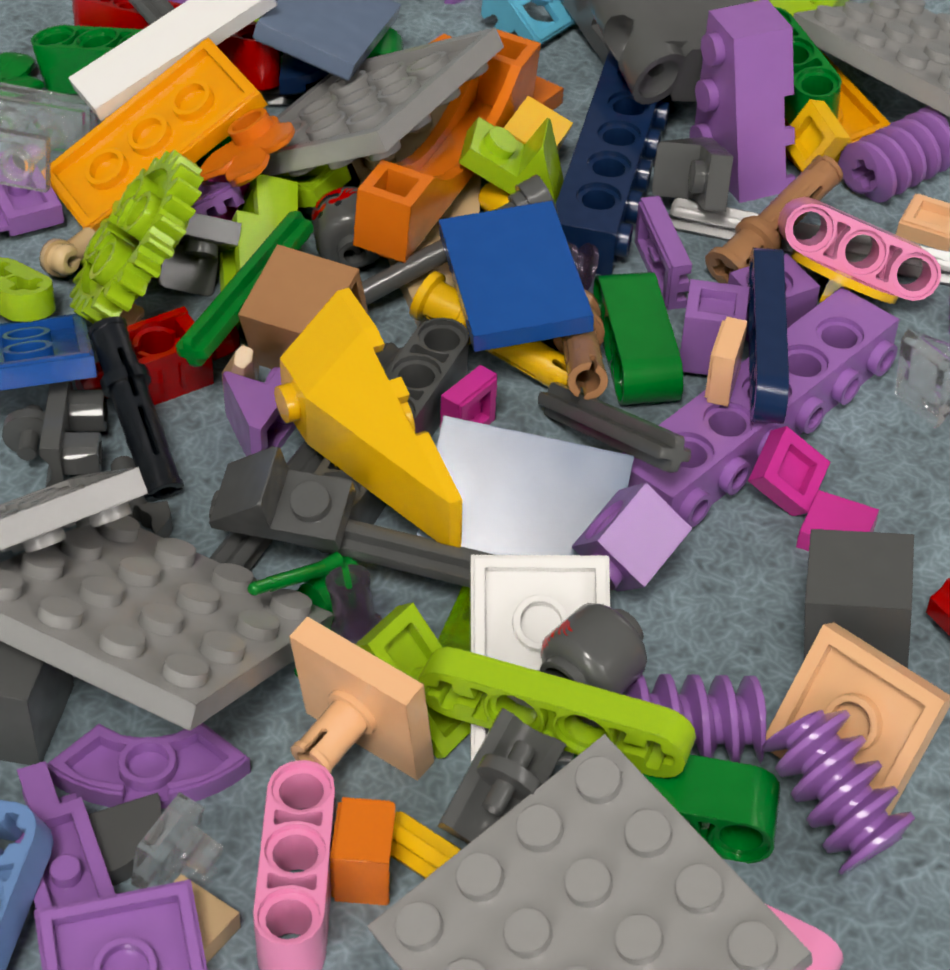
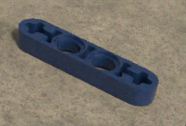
[748,247,789,424]

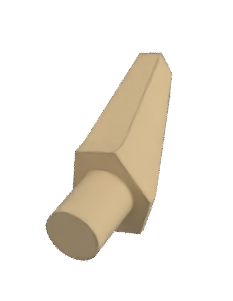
[222,345,259,392]

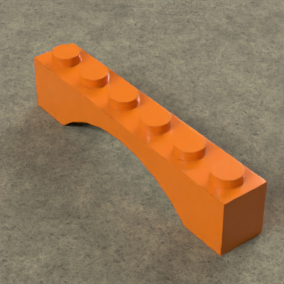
[353,29,541,263]

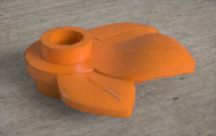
[200,108,295,187]

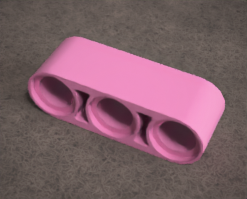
[778,197,941,301]
[253,760,336,970]

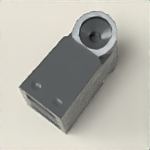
[590,0,754,104]

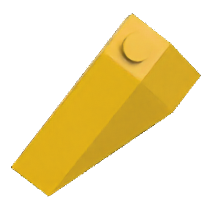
[274,287,462,548]

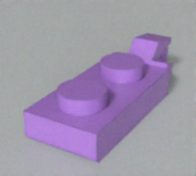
[14,761,115,910]

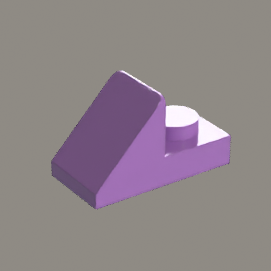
[222,367,296,456]

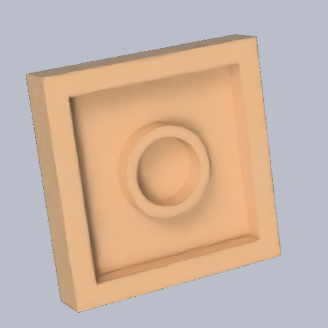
[289,616,434,781]
[765,622,950,815]

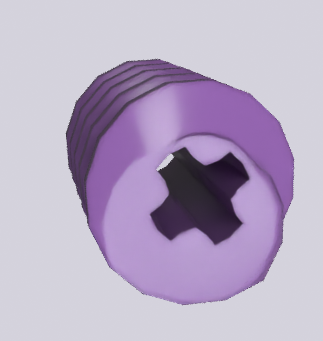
[839,106,950,203]
[622,674,766,765]
[761,710,915,875]

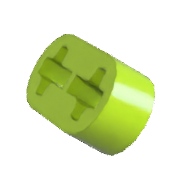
[0,257,56,322]

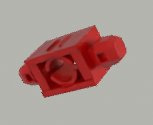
[75,306,240,406]

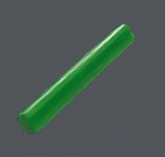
[176,211,314,367]

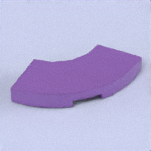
[47,723,251,809]

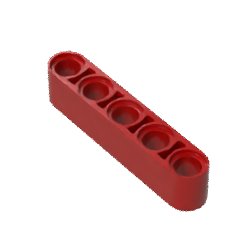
[72,0,281,90]

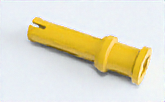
[409,271,568,388]

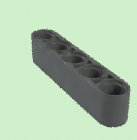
[313,318,469,554]

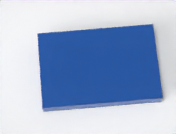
[439,201,594,352]
[0,313,97,391]

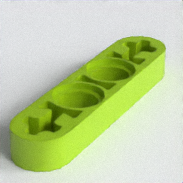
[417,647,696,778]

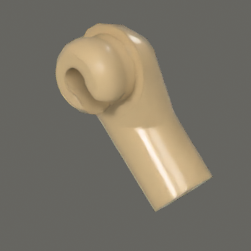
[39,227,96,279]

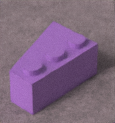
[690,0,796,203]

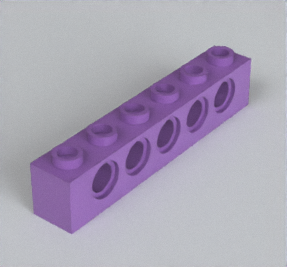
[622,287,899,527]

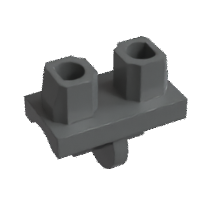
[2,381,108,487]
[437,708,567,844]

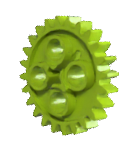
[69,150,204,324]

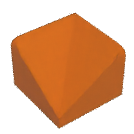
[330,797,396,906]

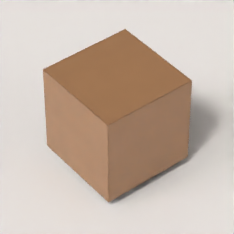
[238,244,370,369]

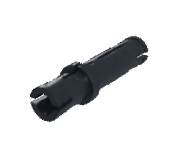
[87,316,184,502]

